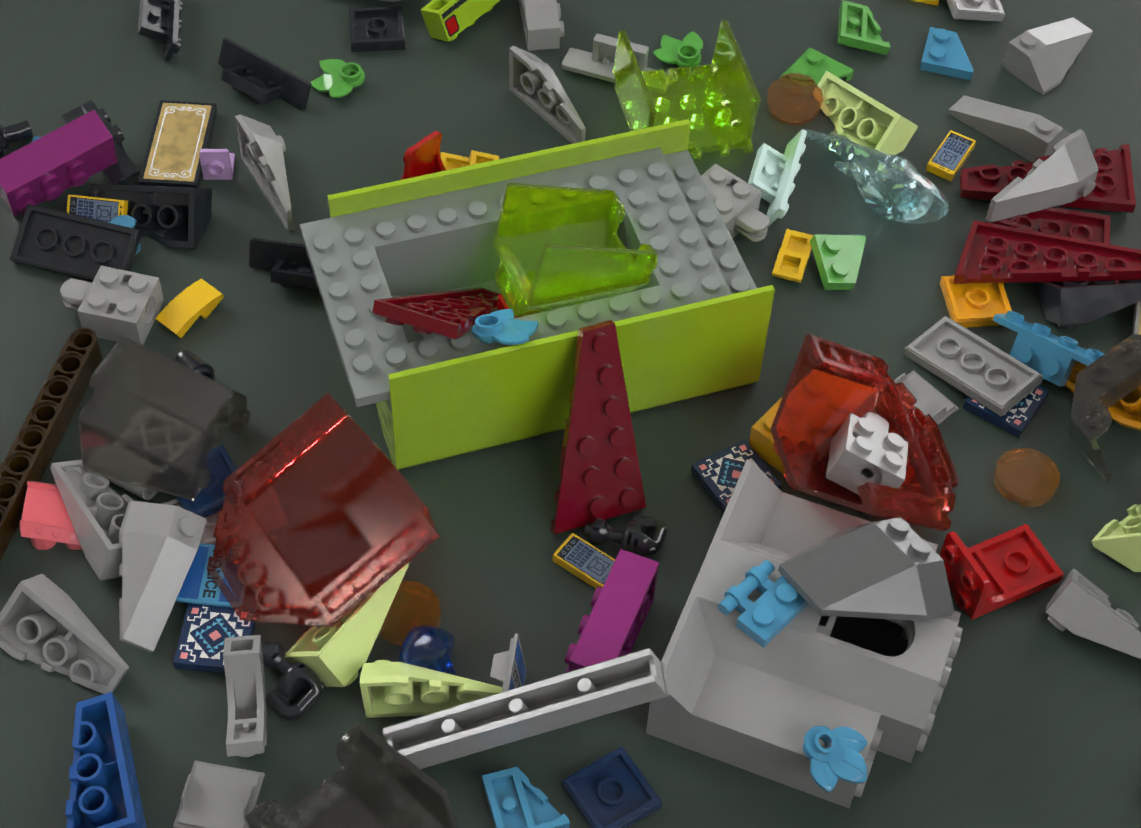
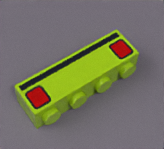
[420,0,500,42]

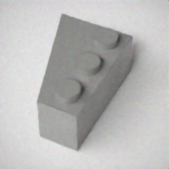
[518,0,565,51]

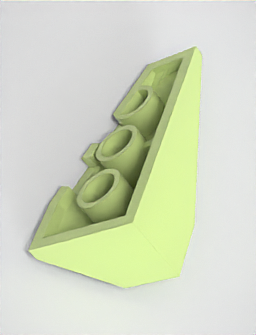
[812,71,918,166]
[1092,504,1141,572]
[286,559,409,687]
[360,660,502,718]

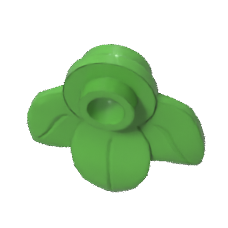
[653,31,704,69]
[310,59,365,98]

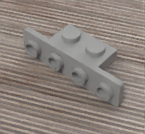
[562,33,672,96]

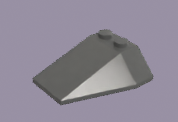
[778,518,954,621]

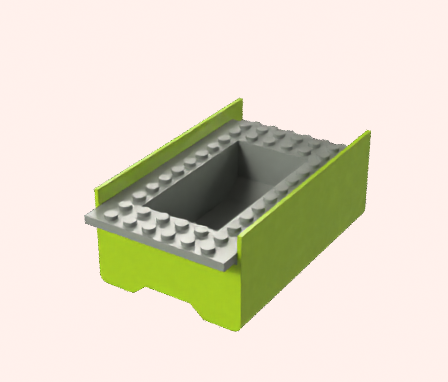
[300,119,775,470]

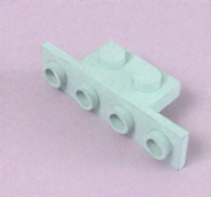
[748,129,807,226]

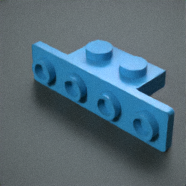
[993,311,1114,387]

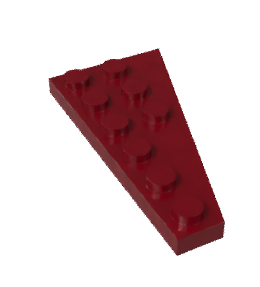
[960,144,1136,213]
[954,220,1141,284]
[372,287,501,340]
[550,320,646,534]

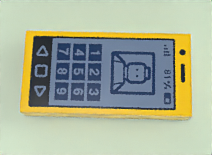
[926,130,976,182]
[67,194,128,223]
[552,533,615,589]

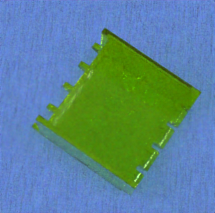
[613,20,761,160]

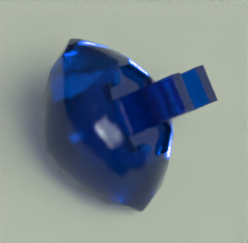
[399,625,457,675]

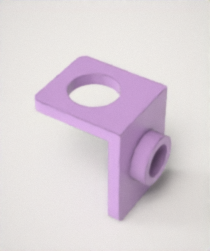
[199,149,235,180]

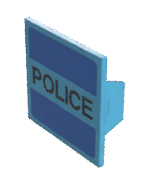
[175,543,254,609]

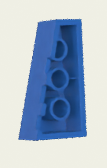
[65,692,147,828]

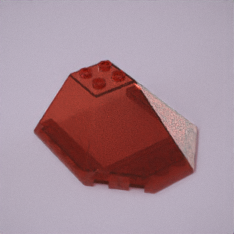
[770,334,959,531]
[207,392,439,627]

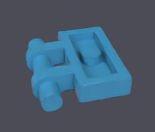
[718,560,808,648]

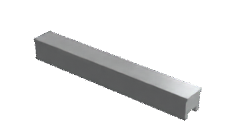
[383,648,669,775]

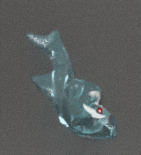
[804,129,949,223]

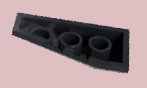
[90,183,212,248]
[1034,280,1141,329]

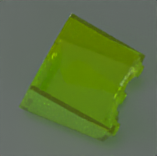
[494,183,658,317]

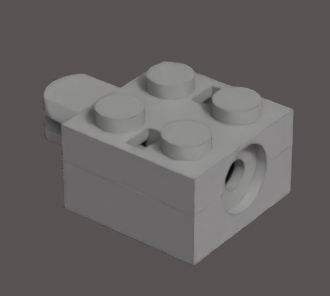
[701,163,770,242]
[60,266,164,347]
[826,412,908,508]

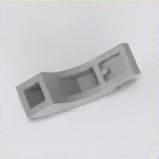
[223,635,267,757]

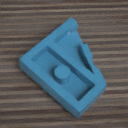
[919,27,973,80]

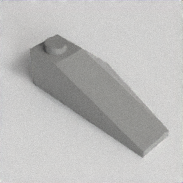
[50,459,133,580]
[0,574,129,694]

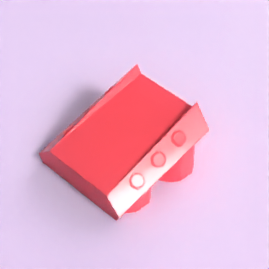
[20,481,82,550]

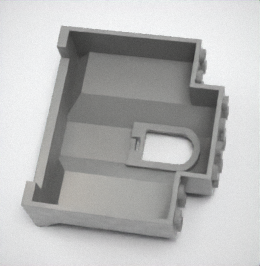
[646,459,963,808]

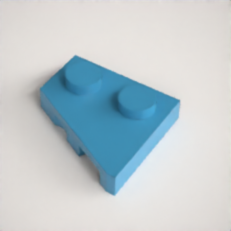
[482,767,570,828]

